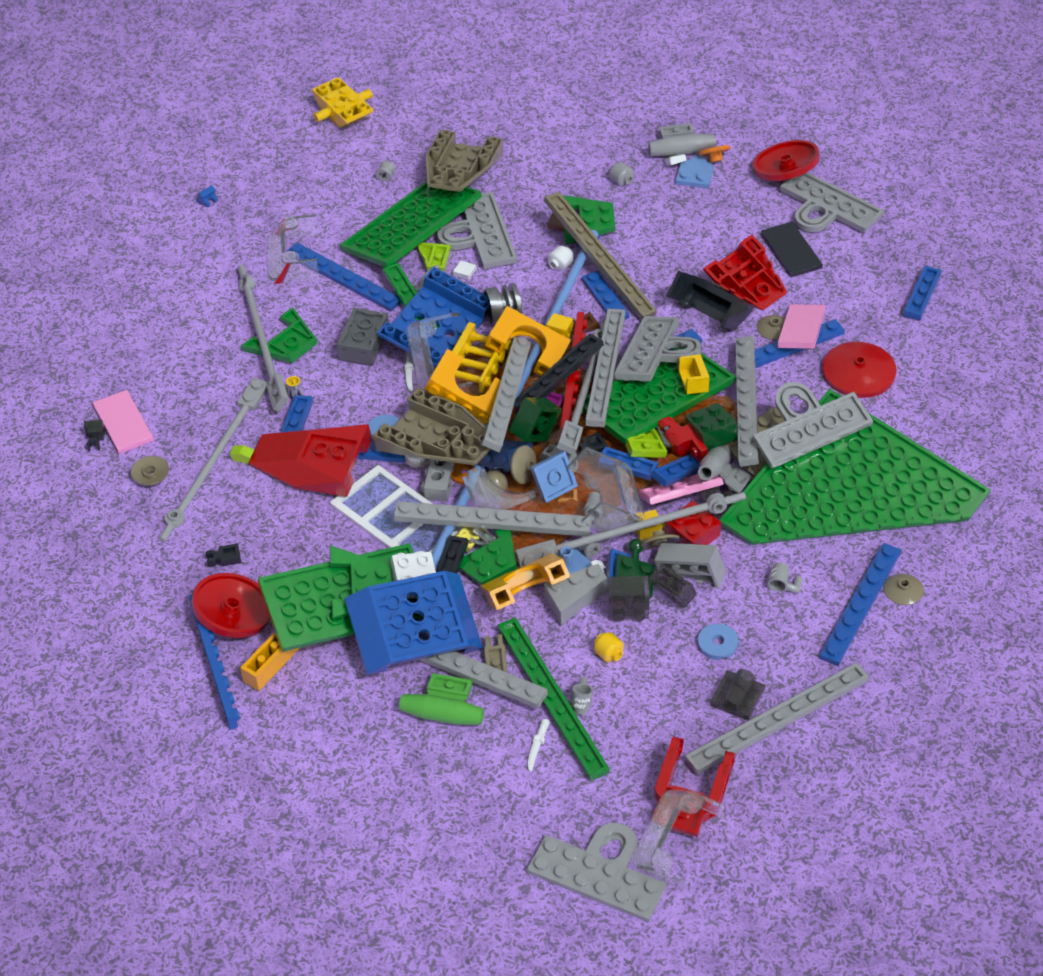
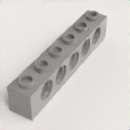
[421,459,455,502]

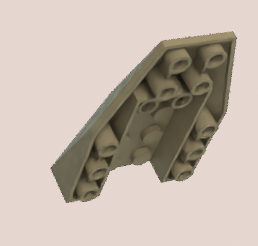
[426,130,503,192]
[373,387,490,465]

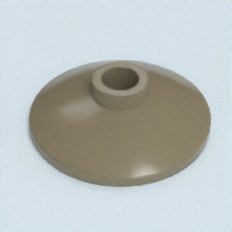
[757,315,786,340]
[511,445,537,484]
[131,456,169,486]
[641,530,680,549]
[884,573,924,605]

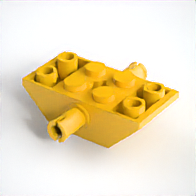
[312,77,374,128]

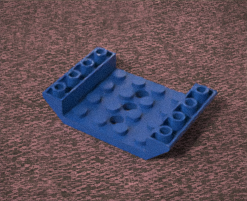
[377,267,491,367]
[344,571,483,675]

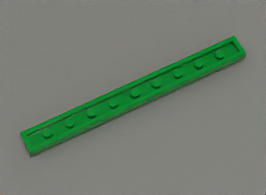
[498,617,610,781]

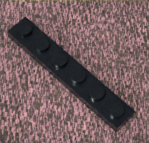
[514,333,604,409]

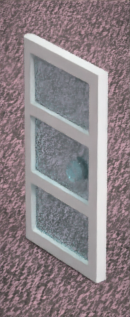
[330,465,463,553]

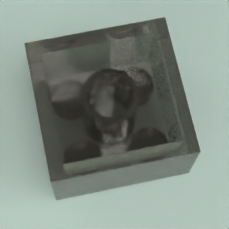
[607,576,650,622]

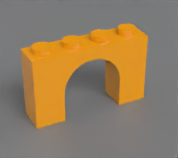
[485,306,571,376]
[424,349,500,424]
[480,553,570,610]

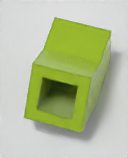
[230,445,254,464]

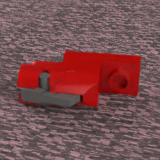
[657,417,708,463]

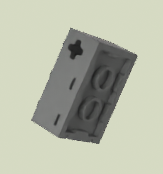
[337,308,389,366]

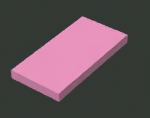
[778,304,826,349]
[92,390,154,454]
[638,474,723,505]

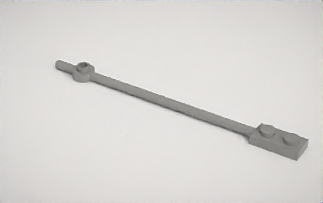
[238,264,288,412]
[556,320,605,455]
[158,378,269,542]
[516,492,746,567]

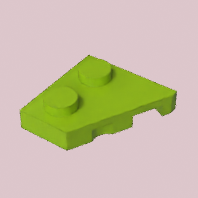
[418,242,451,272]
[625,428,667,458]

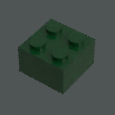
[509,397,562,442]
[685,403,738,451]

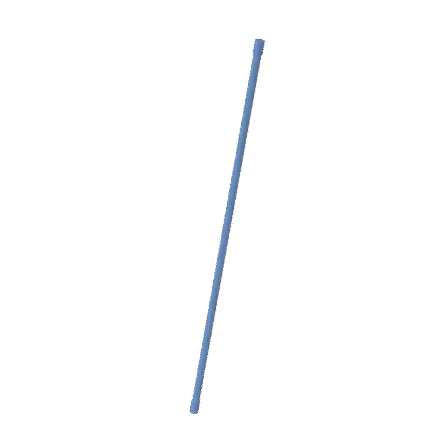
[431,230,599,570]

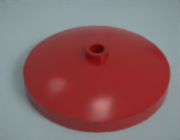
[753,140,820,181]
[822,342,896,398]
[191,573,270,638]

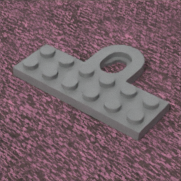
[780,172,884,233]
[438,192,517,269]
[614,316,701,382]
[753,382,873,469]
[527,823,667,923]

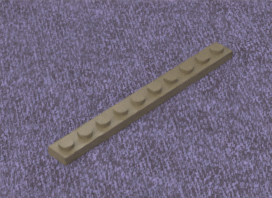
[544,192,657,321]

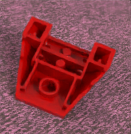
[703,235,787,311]

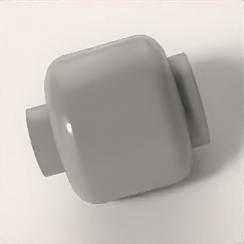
[609,162,634,186]

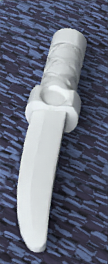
[404,352,414,392]
[528,719,550,772]

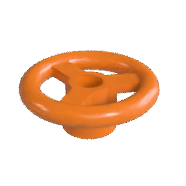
[698,145,731,163]

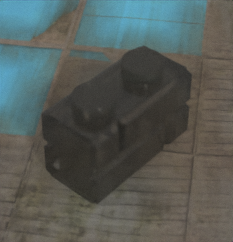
[650,564,697,608]

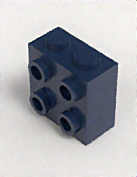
[480,440,533,472]

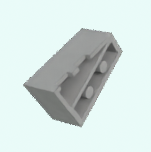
[654,543,726,589]
[544,564,607,626]

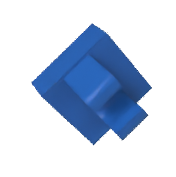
[196,185,218,207]

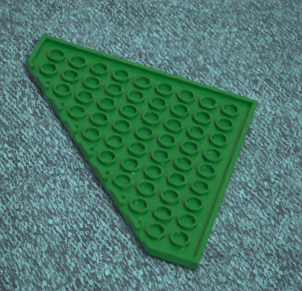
[719,388,991,545]

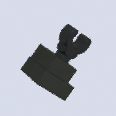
[84,420,105,451]

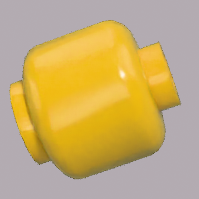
[594,632,624,662]

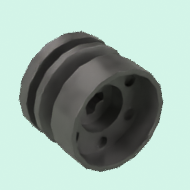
[483,283,522,325]

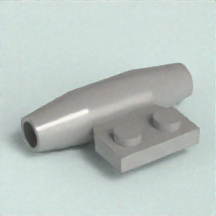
[648,123,716,157]
[698,445,752,493]

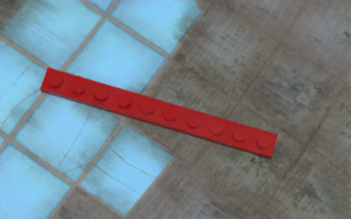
[558,312,588,440]

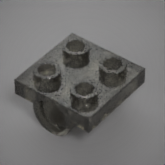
[710,669,765,720]

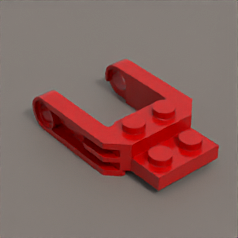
[655,736,736,838]

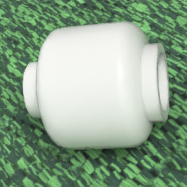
[548,246,573,271]

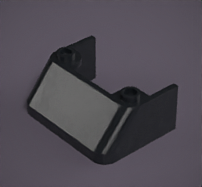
[666,270,755,331]

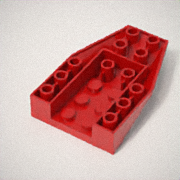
[249,424,373,497]

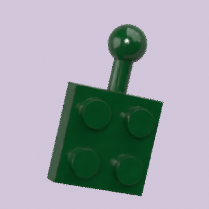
[613,538,655,600]

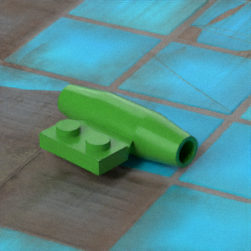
[399,673,484,725]

